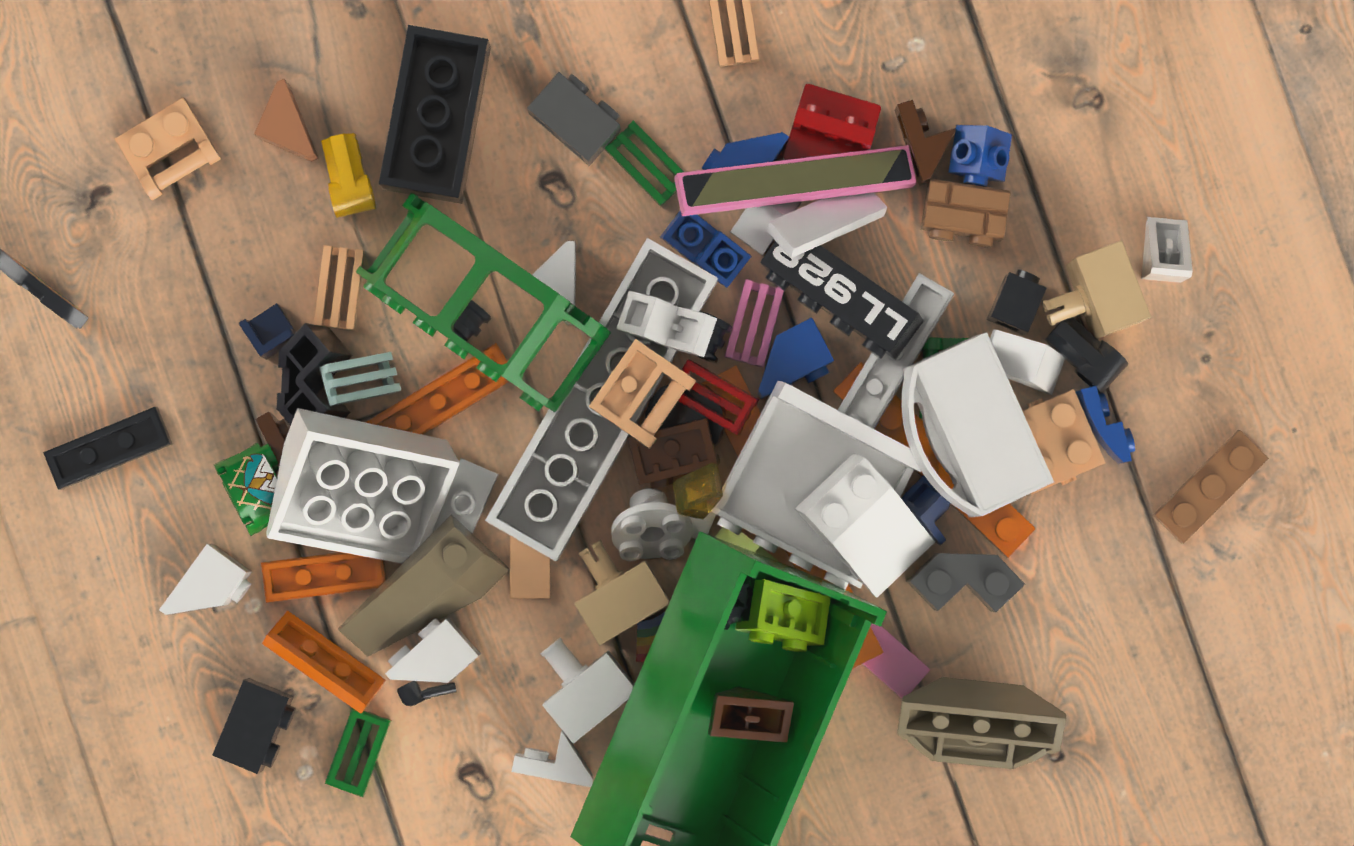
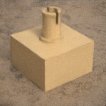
[1042,241,1151,339]
[574,540,670,646]

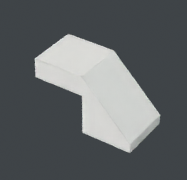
[616,291,717,357]

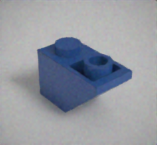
[757,318,834,399]

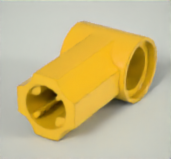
[321,133,376,218]

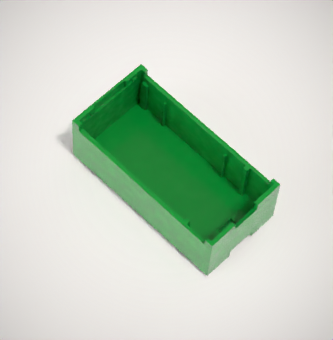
[570,531,887,846]

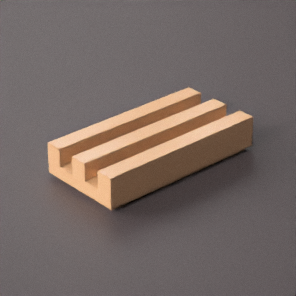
[709,0,759,67]
[314,245,365,331]

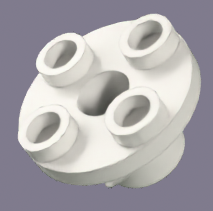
[611,488,693,561]

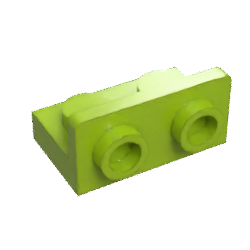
[735,579,831,652]

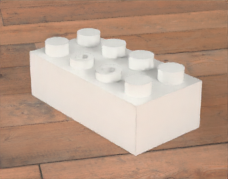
[901,332,1054,517]

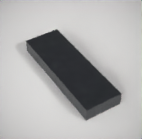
[43,407,172,490]

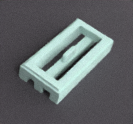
[319,352,401,406]

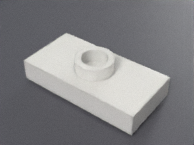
[432,458,499,534]

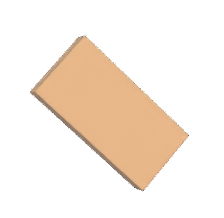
[510,536,550,599]

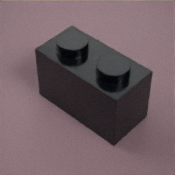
[212,678,296,774]

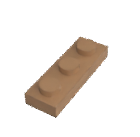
[1153,430,1269,544]

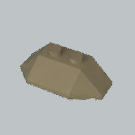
[897,677,1066,769]

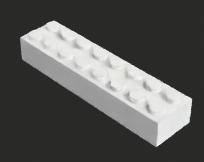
[485,238,718,561]

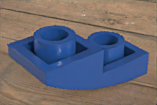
[660,210,752,288]
[1076,386,1135,464]

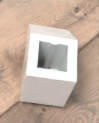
[385,618,481,683]

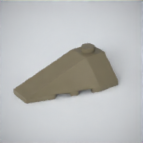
[338,514,509,657]

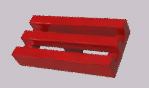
[678,359,759,435]

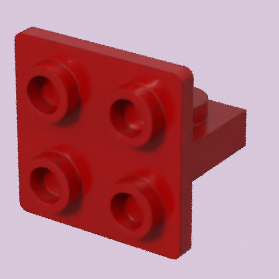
[783,84,881,160]

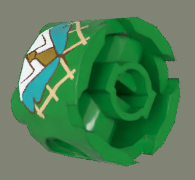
[213,443,279,536]

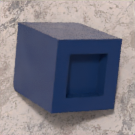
[239,303,296,360]
[901,475,951,546]

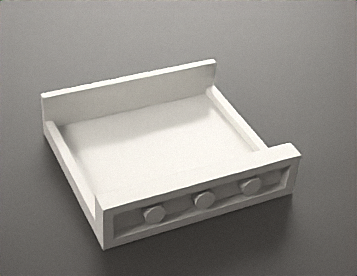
[711,381,928,589]

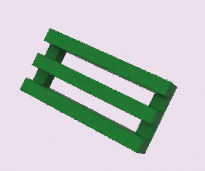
[605,120,684,207]
[325,708,392,797]

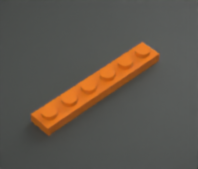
[832,362,1036,558]

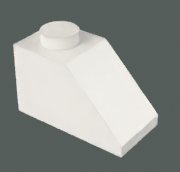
[159,544,252,615]

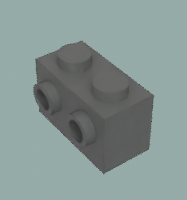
[527,72,621,166]

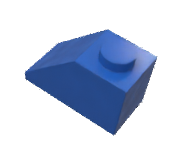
[702,132,789,170]

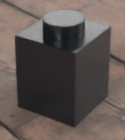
[987,270,1047,335]

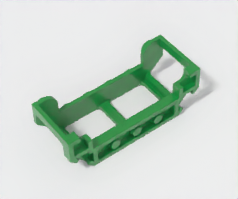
[356,193,611,412]

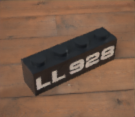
[760,241,924,360]

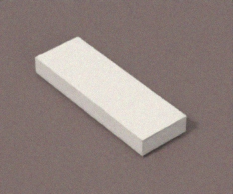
[767,193,887,258]

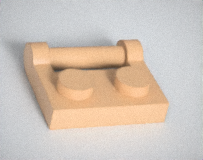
[115,98,221,201]
[589,339,696,449]

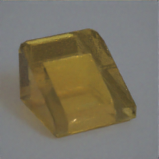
[673,463,723,520]

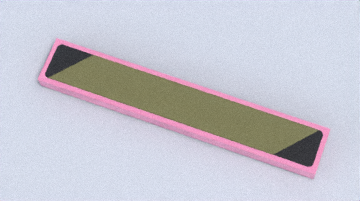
[674,145,917,216]

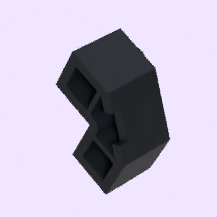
[276,323,353,426]

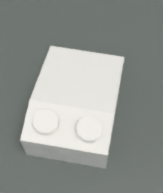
[795,453,935,598]

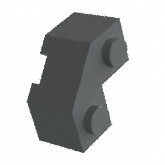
[906,553,1025,612]

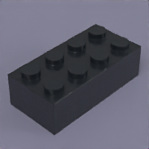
[379,25,491,204]

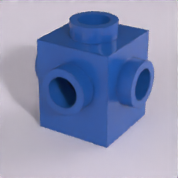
[948,125,1012,187]

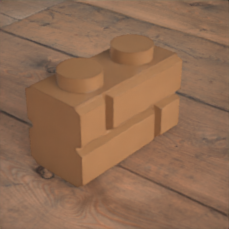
[921,179,1011,247]

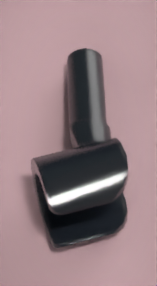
[397,681,457,706]

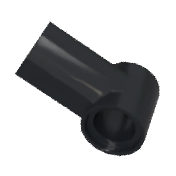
[1045,317,1128,394]

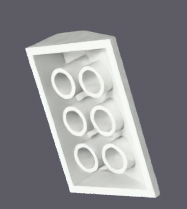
[266,408,460,564]

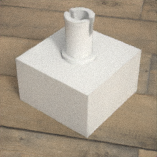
[540,637,635,744]

